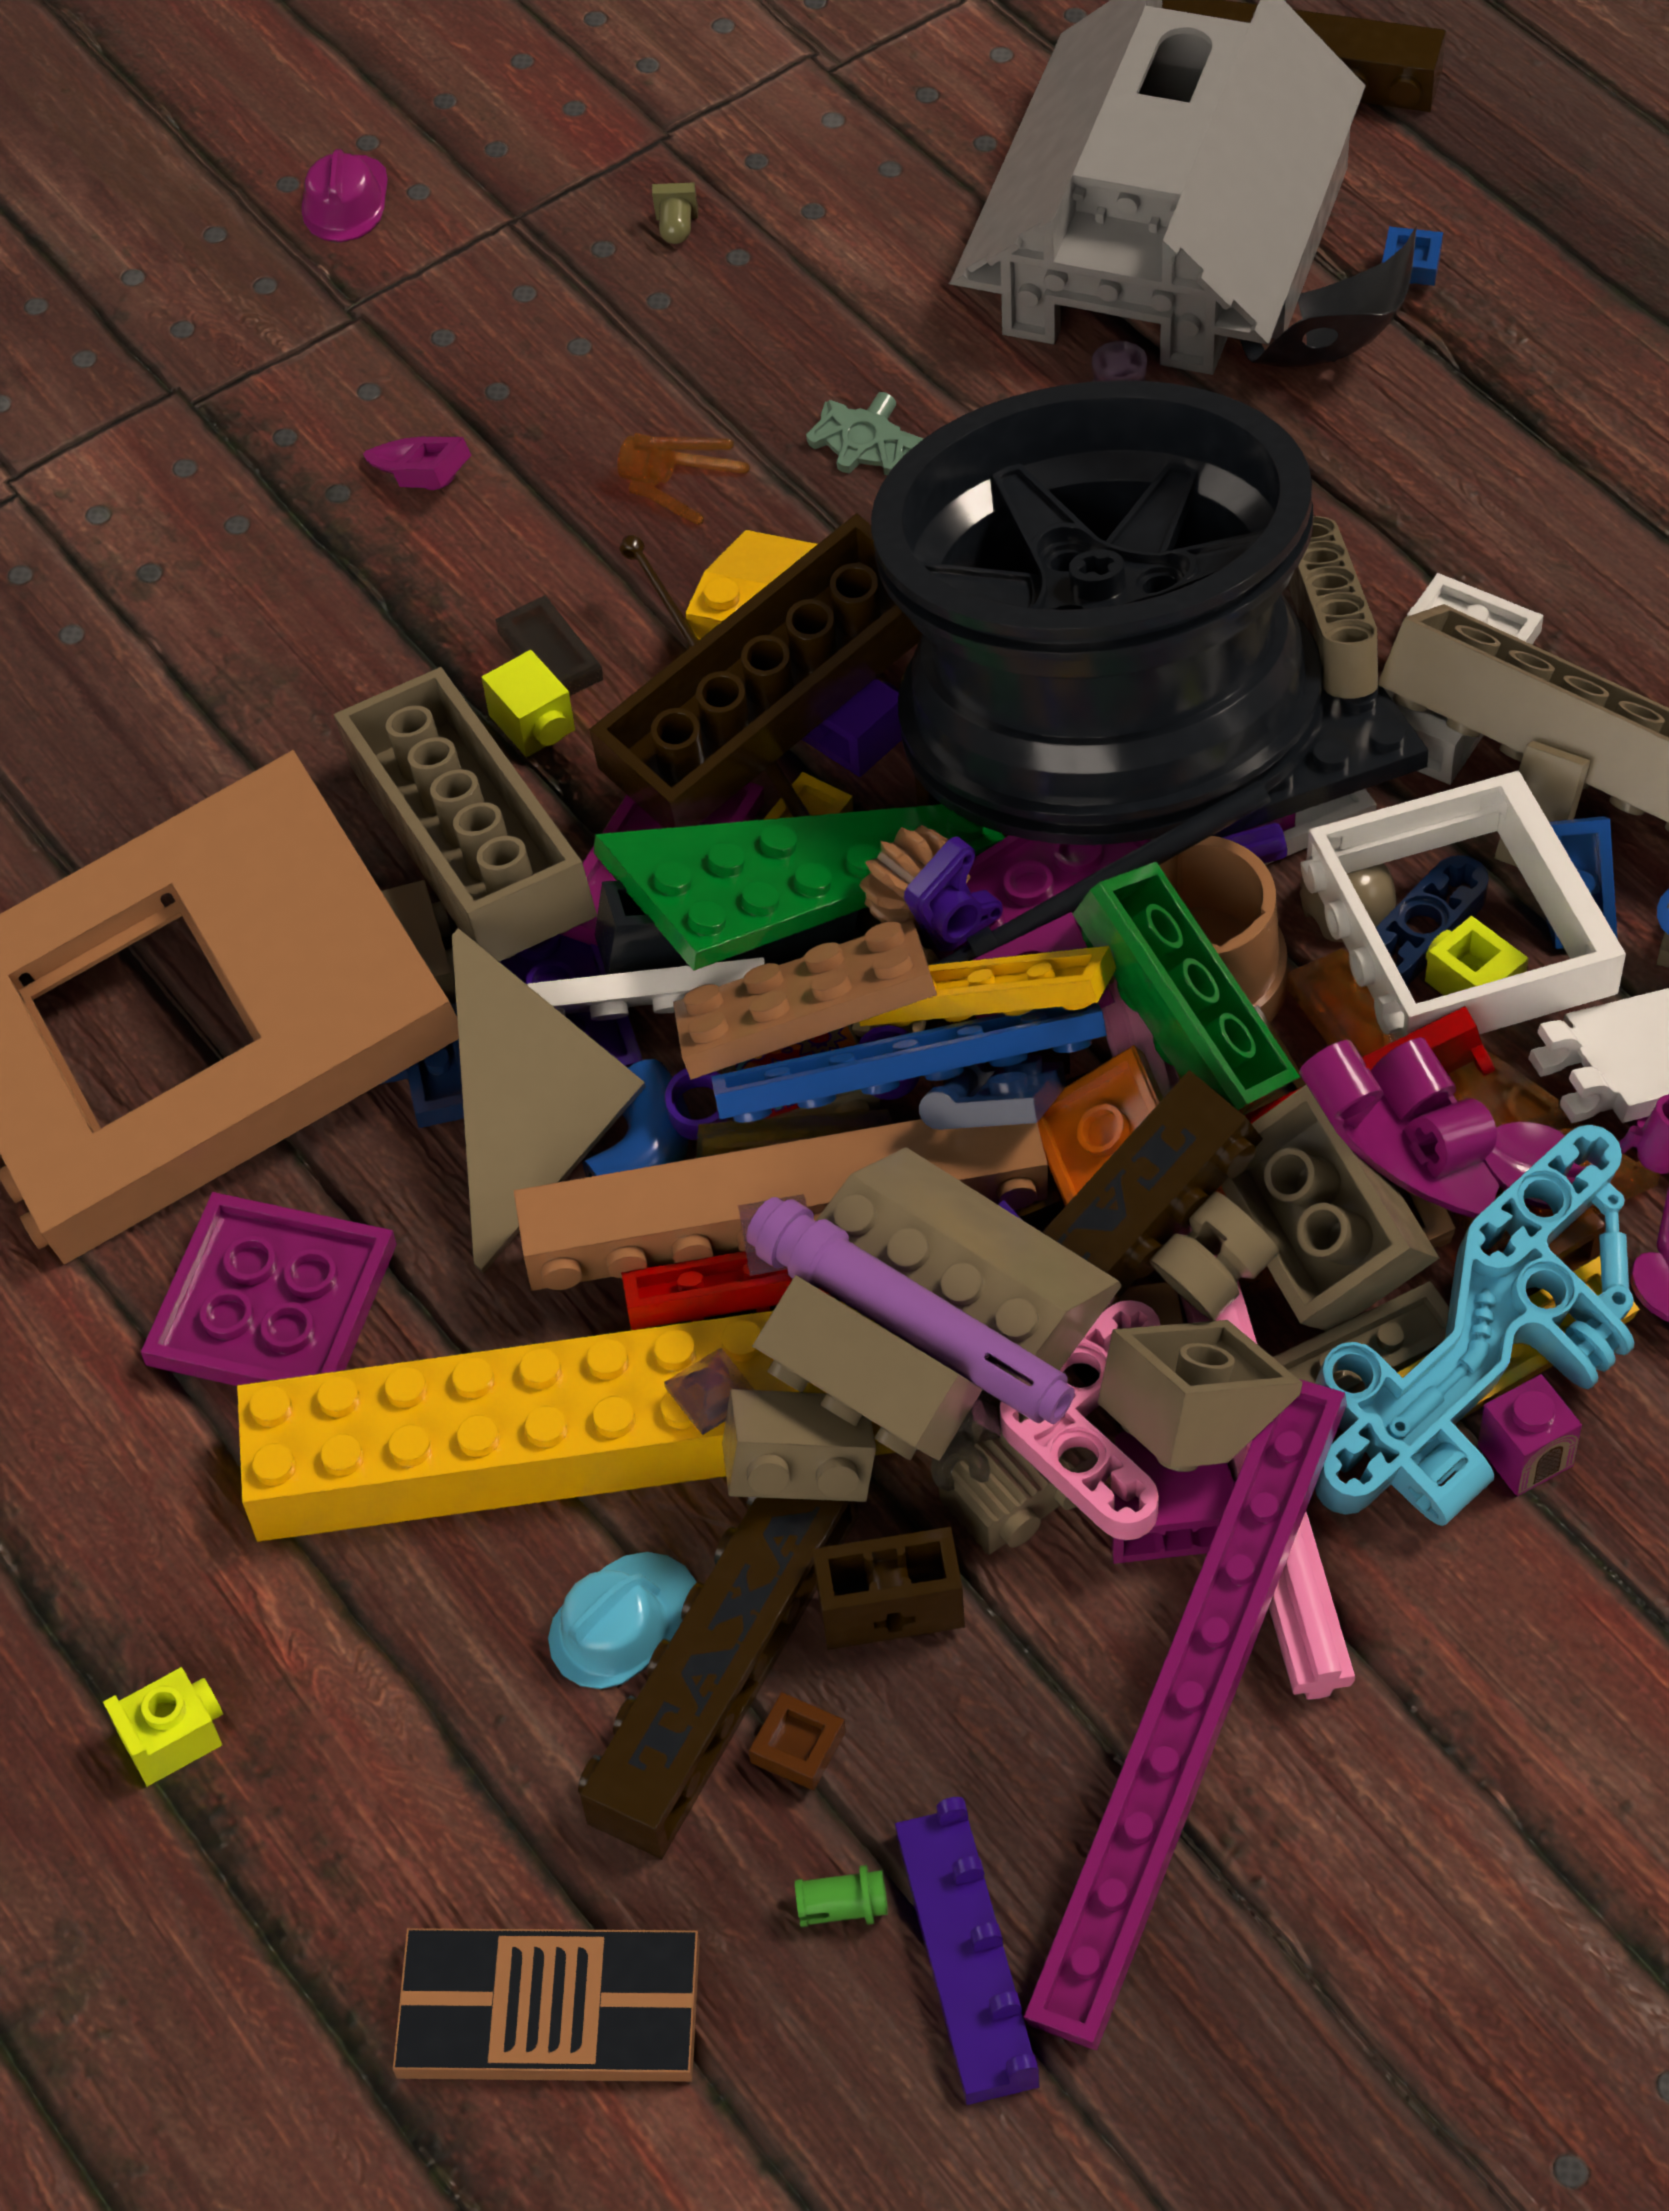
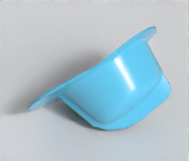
[548,1552,697,1689]

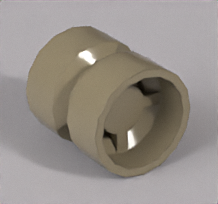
[1149,1191,1279,1321]

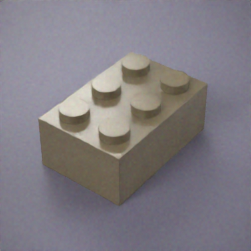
[1221,1085,1440,1331]

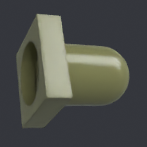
[652,183,698,244]

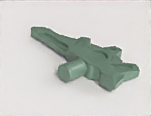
[806,392,924,475]

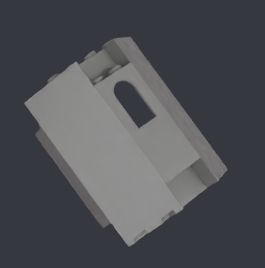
[949,0,1366,375]

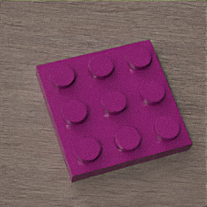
[141,1192,397,1386]

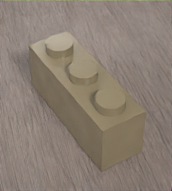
[752,1275,983,1461]

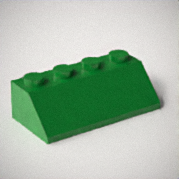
[1072,862,1300,1115]

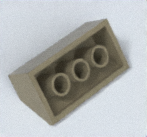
[816,1147,1121,1386]

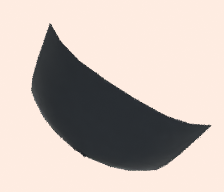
[1240,226,1417,367]

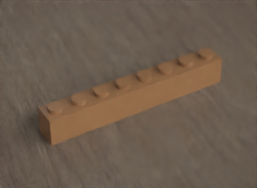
[513,1119,1048,1291]

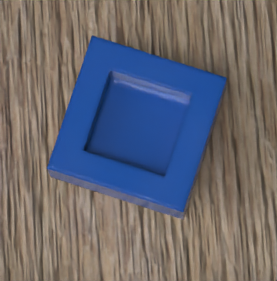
[1382,226,1443,286]

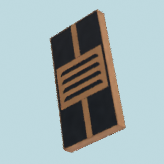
[393,1928,700,2082]

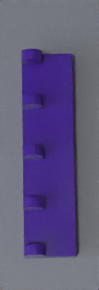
[895,1797,1040,2105]

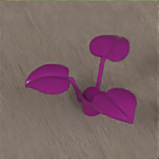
[1484,1094,1669,1322]

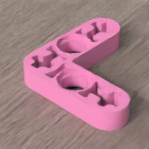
[999,1300,1160,1540]

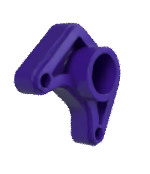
[904,837,1003,952]

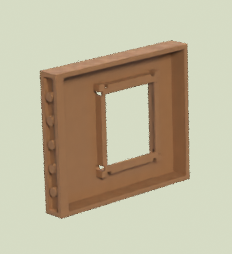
[0,750,459,1265]

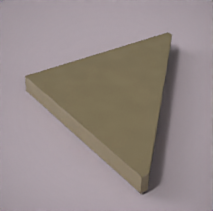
[452,928,646,1274]

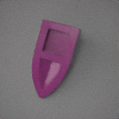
[363,437,472,490]

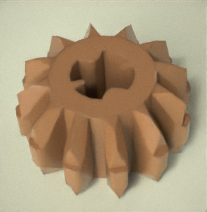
[859,825,970,931]

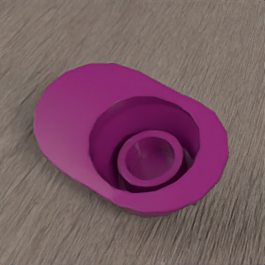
[302,149,388,242]

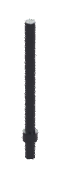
[932,780,1272,965]

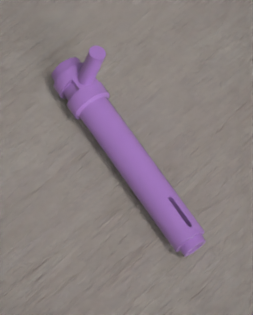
[746,1197,1075,1424]

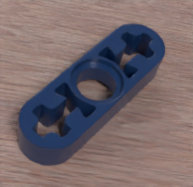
[1363,855,1489,991]

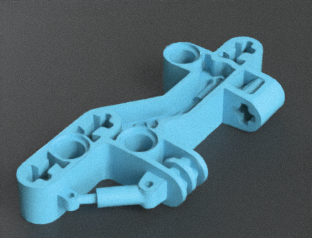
[1315,1125,1635,1526]

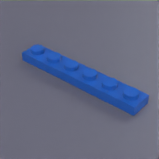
[711,1003,1107,1122]

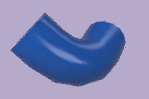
[582,1059,692,1178]

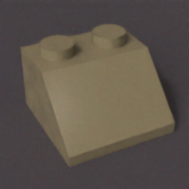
[1098,1320,1303,1472]

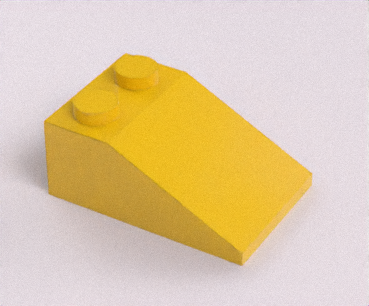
[685,530,817,647]

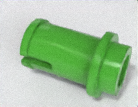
[795,1865,888,1928]

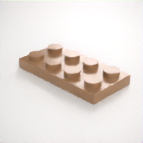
[673,919,937,1080]

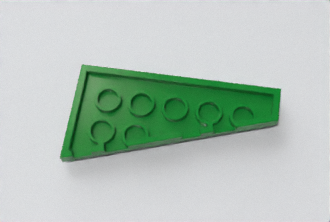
[593,804,1005,971]

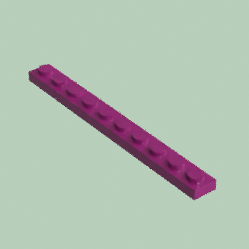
[1024,1379,1347,2051]

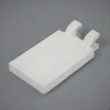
[1528,988,1669,1123]

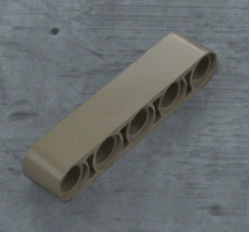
[1288,516,1378,699]

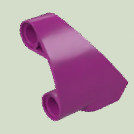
[1299,1037,1499,1219]

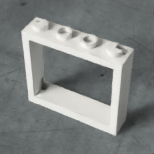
[1301,770,1626,1040]

